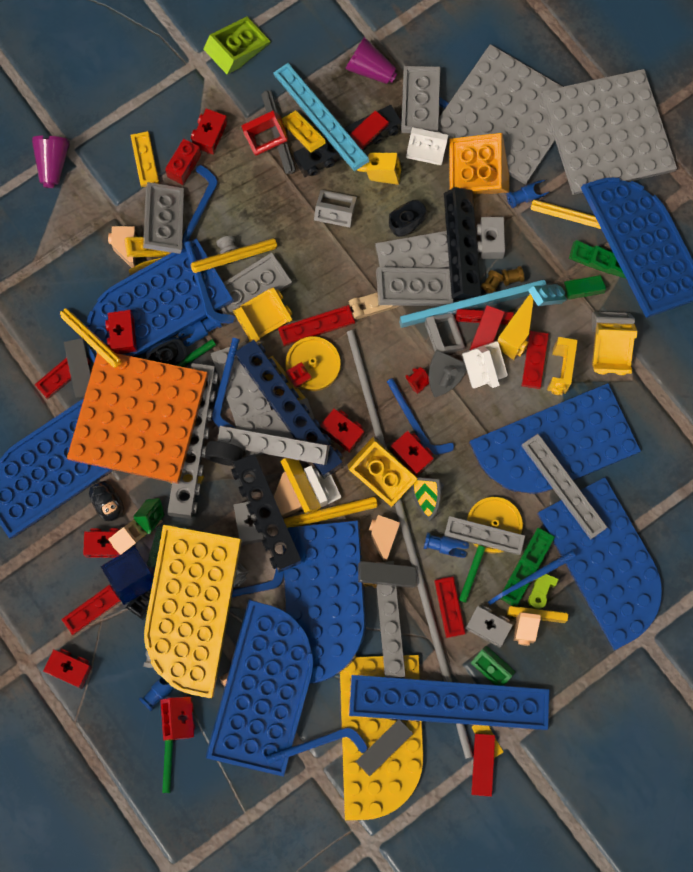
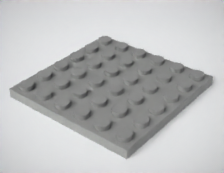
[438,44,562,185]
[541,69,677,195]

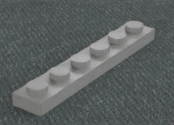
[218,426,330,465]
[522,434,607,540]
[376,561,405,679]

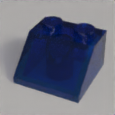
[100,546,154,605]

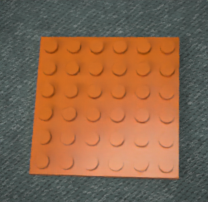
[67,352,208,484]

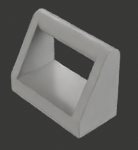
[314,190,357,228]
[592,311,635,332]
[425,313,465,355]

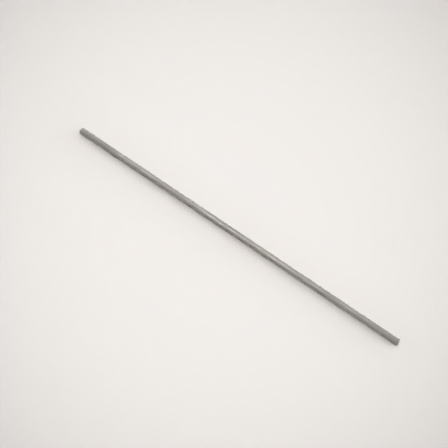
[347,330,473,759]

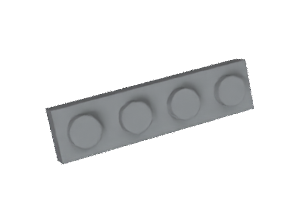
[444,516,525,555]

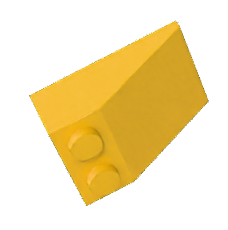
[497,294,534,360]
[347,437,418,507]

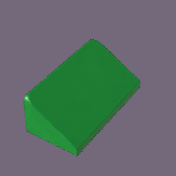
[564,275,606,300]
[133,498,165,534]
[471,646,515,686]

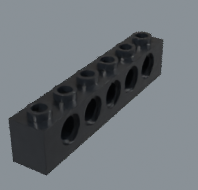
[294,105,402,178]
[444,187,481,300]
[231,453,301,573]

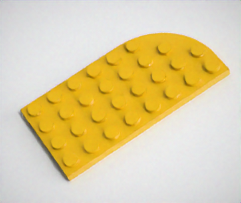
[144,525,242,699]
[340,655,423,821]

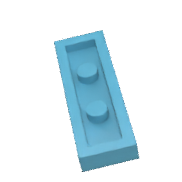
[528,284,567,306]

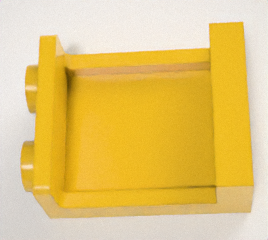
[232,287,292,342]
[592,323,637,375]
[547,337,577,395]

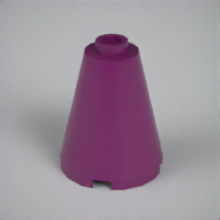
[345,38,397,84]
[32,136,70,188]

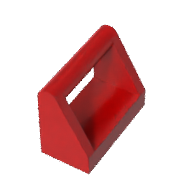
[241,110,288,156]

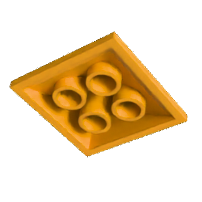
[449,133,509,194]

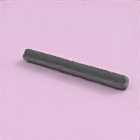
[261,90,295,174]

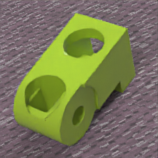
[528,574,558,610]

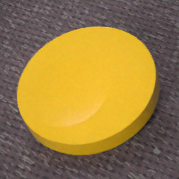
[286,337,340,391]
[466,497,523,553]

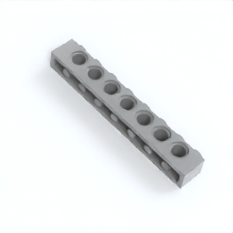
[168,363,218,519]

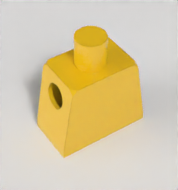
[357,153,402,185]

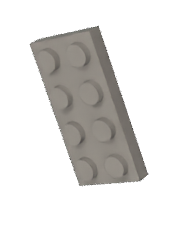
[401,66,440,133]
[143,182,184,254]
[375,231,449,269]
[220,253,292,321]
[376,267,453,306]
[210,341,271,423]
[235,398,316,457]

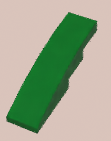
[568,240,626,279]
[501,528,555,607]

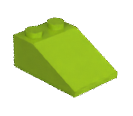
[203,16,271,75]

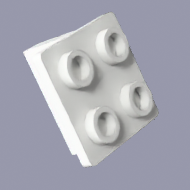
[406,127,448,165]
[462,341,508,388]
[304,466,341,513]

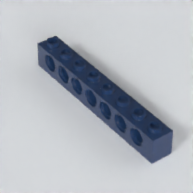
[235,340,344,479]

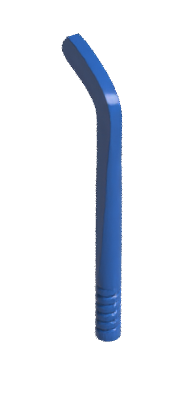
[182,165,217,246]
[184,241,235,324]
[212,337,240,428]
[387,378,454,455]
[488,551,576,605]
[231,568,284,598]
[266,728,367,764]

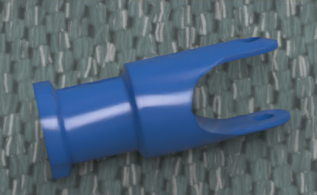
[506,180,550,208]
[178,318,222,347]
[423,532,469,558]
[139,677,174,711]

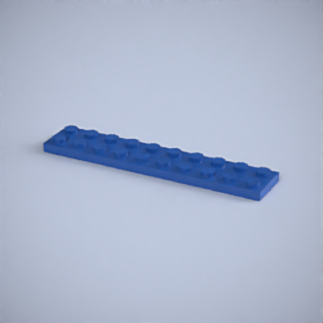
[349,675,549,730]

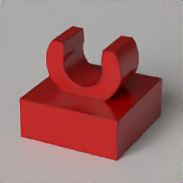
[286,362,312,389]
[405,367,429,394]

